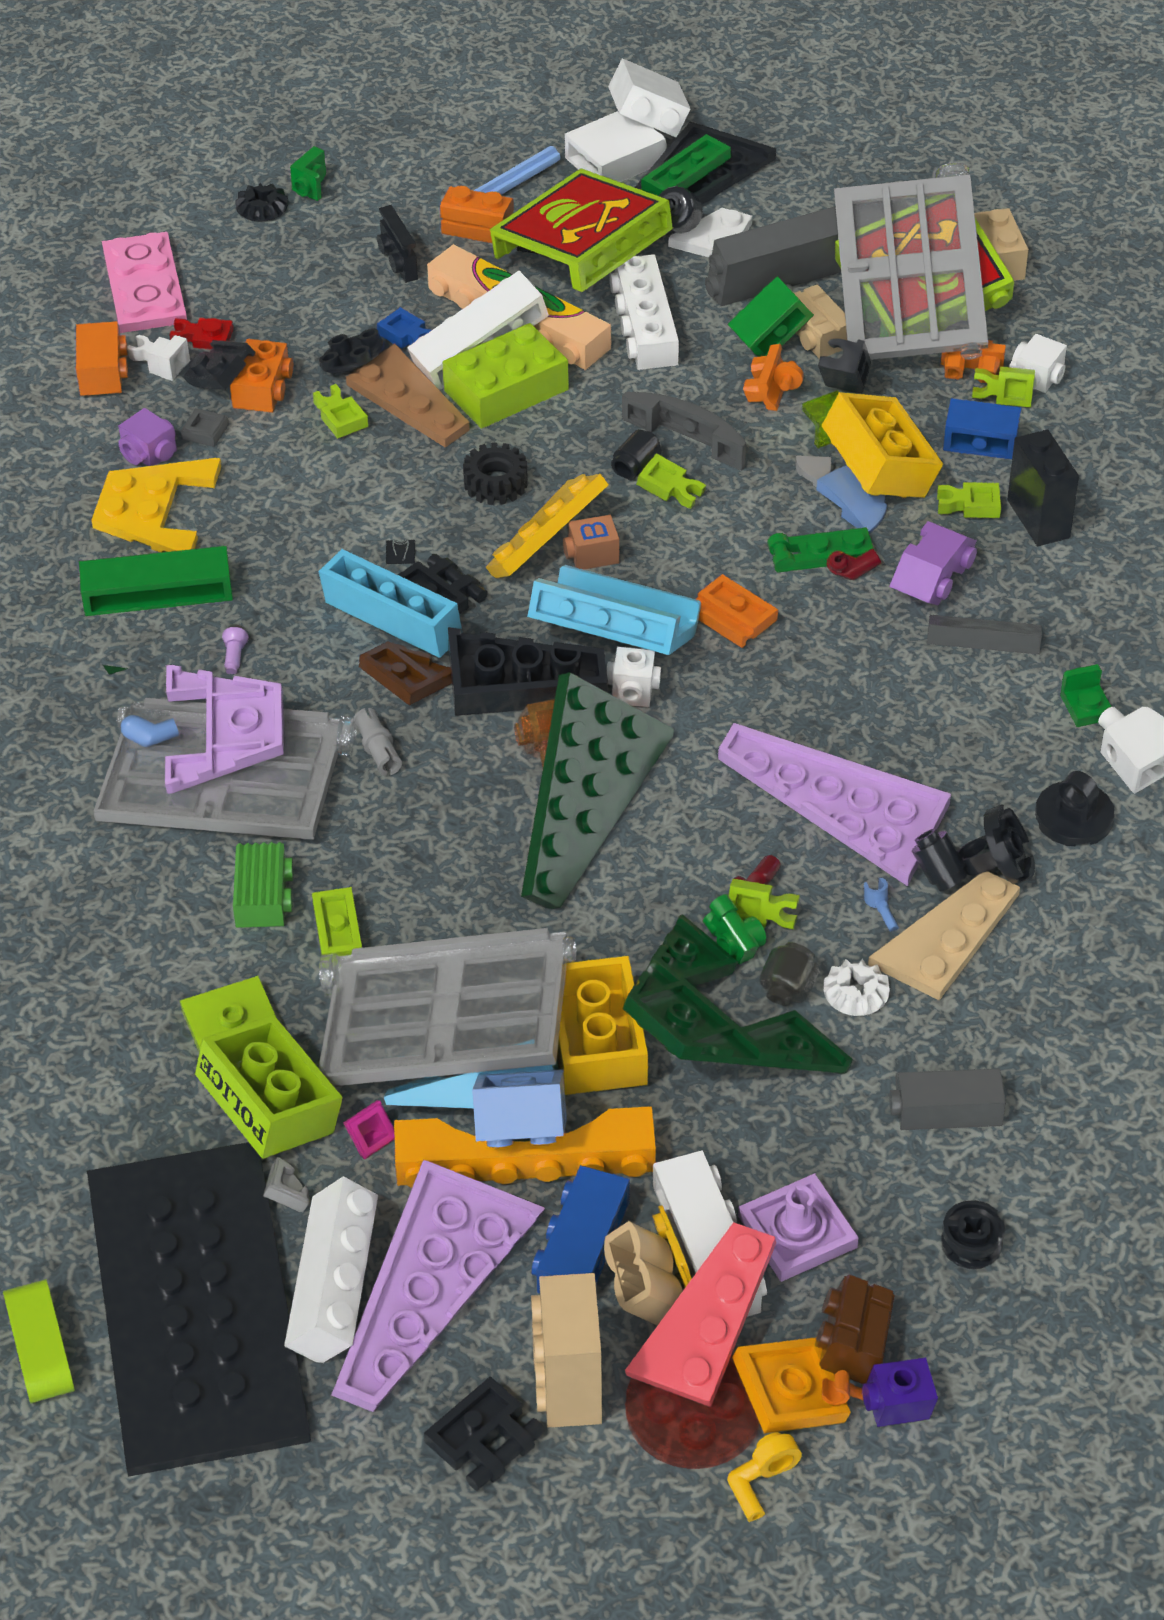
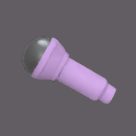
[222,624,249,674]

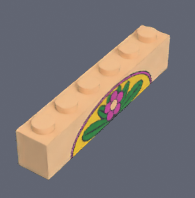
[427,244,611,370]

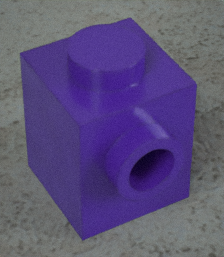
[862,1357,938,1427]

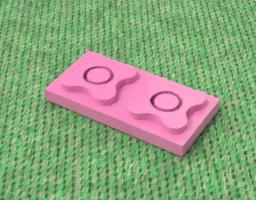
[102,232,187,333]

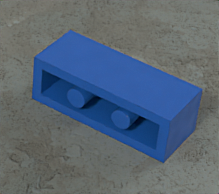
[531,1165,630,1293]

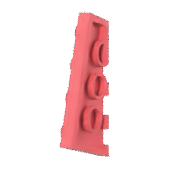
[625,1222,777,1407]

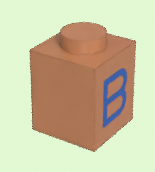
[563,515,619,570]

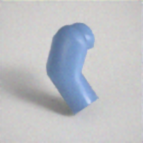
[121,715,179,747]

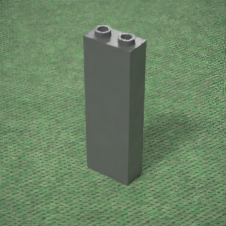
[705,199,909,307]

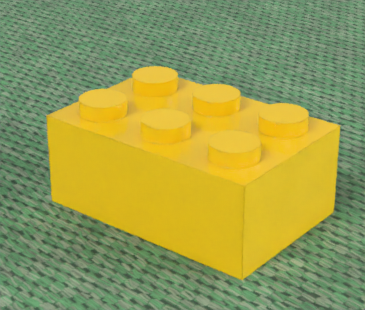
[822,392,943,498]
[557,956,648,1095]

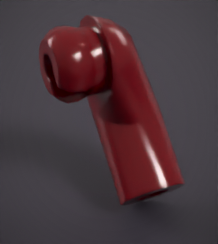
[827,548,882,580]
[734,855,781,885]

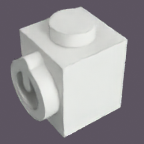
[1009,334,1067,393]

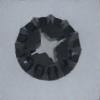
[235,183,288,221]

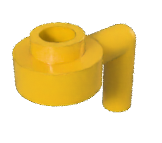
[727,1432,802,1522]

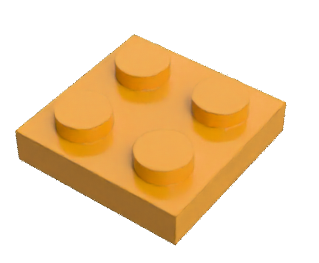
[732,1337,851,1434]

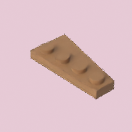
[346,343,470,447]

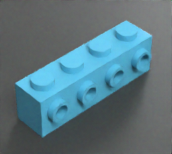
[319,549,463,658]

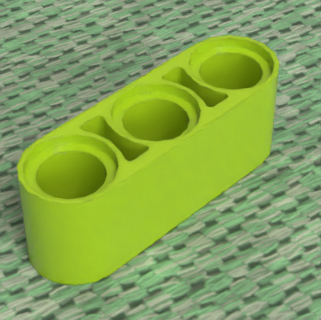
[3,1279,75,1404]

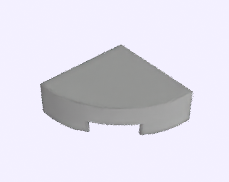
[795,456,831,487]
[263,1157,309,1212]

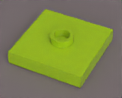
[180,976,276,1052]

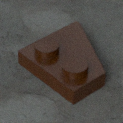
[359,641,452,705]

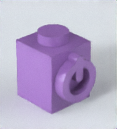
[118,408,177,466]

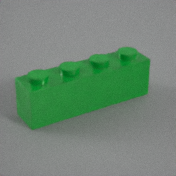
[79,546,233,616]

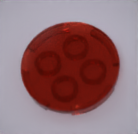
[625,1354,760,1469]

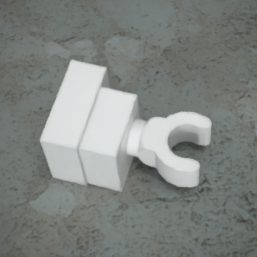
[127,335,190,381]

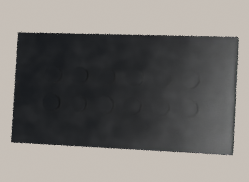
[87,1142,311,1477]

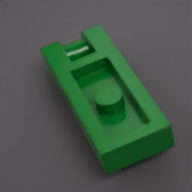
[767,527,874,573]

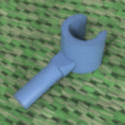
[864,878,899,932]

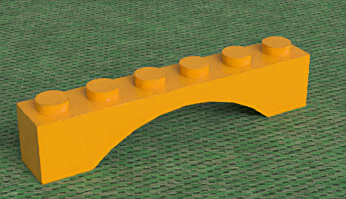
[394,1106,656,1188]

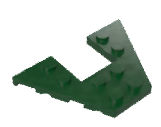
[622,914,853,1073]

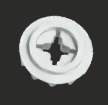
[824,959,890,1016]

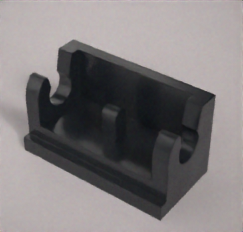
[818,338,871,394]

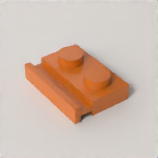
[696,574,778,648]

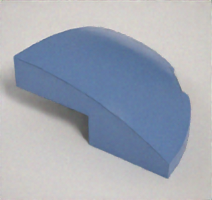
[817,465,887,533]

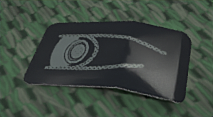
[386,540,415,564]

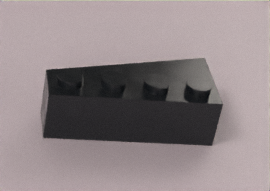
[448,627,608,716]

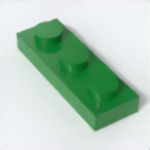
[641,134,731,196]

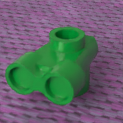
[703,894,766,965]

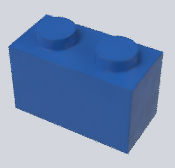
[943,398,1021,459]

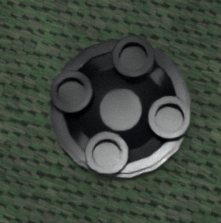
[319,328,384,373]

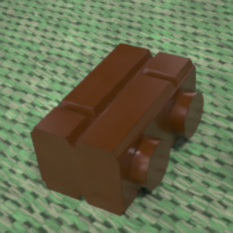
[815,1274,895,1384]

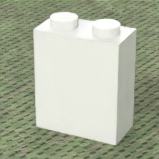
[608,58,691,137]
[565,111,667,182]

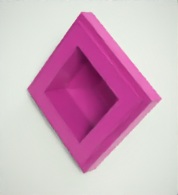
[343,1100,395,1159]

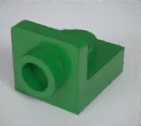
[290,146,326,201]
[1060,664,1111,727]

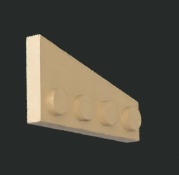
[868,871,1020,1000]

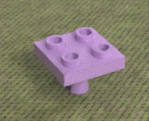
[738,1173,859,1282]

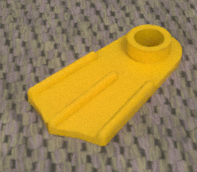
[652,1205,692,1287]

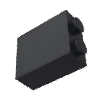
[1007,429,1079,547]

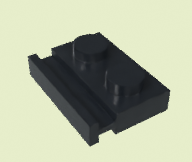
[377,205,418,283]
[183,340,256,390]

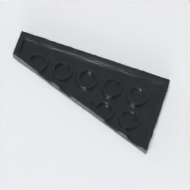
[634,121,776,204]

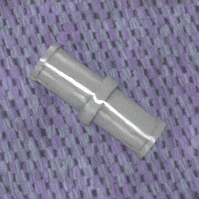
[354,708,402,776]

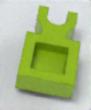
[972,367,1035,408]
[313,384,368,439]
[636,453,706,509]
[937,482,1001,518]
[729,879,800,929]

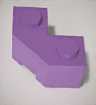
[889,521,977,605]

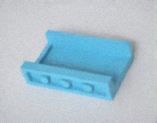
[527,565,701,655]

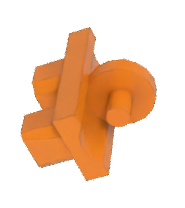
[941,340,1006,383]
[743,344,804,411]

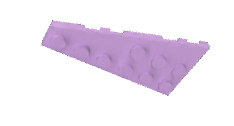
[718,723,951,886]
[331,1160,545,1412]

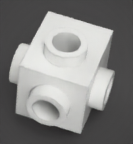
[607,647,661,707]

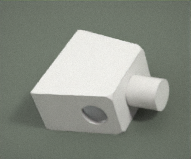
[1098,707,1164,794]

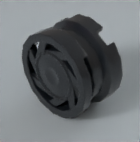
[941,1200,1005,1269]

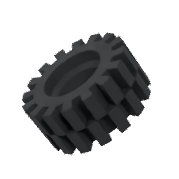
[463,442,528,505]

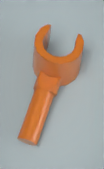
[822,1370,863,1405]

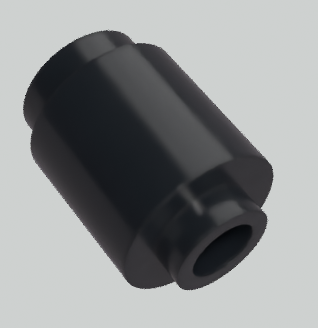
[611,429,662,481]
[912,828,967,891]

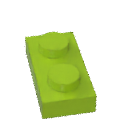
[312,887,362,965]

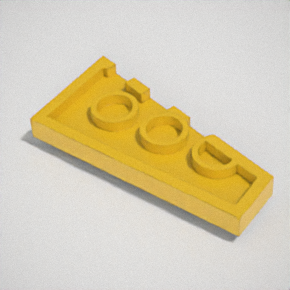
[486,473,609,578]

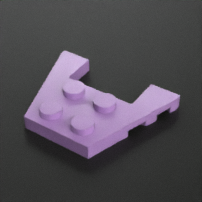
[165,665,284,794]

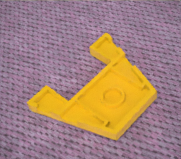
[91,458,222,553]

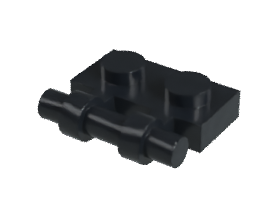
[398,554,487,614]
[424,1376,545,1491]

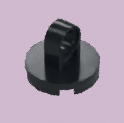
[1035,771,1114,847]
[958,804,1035,884]

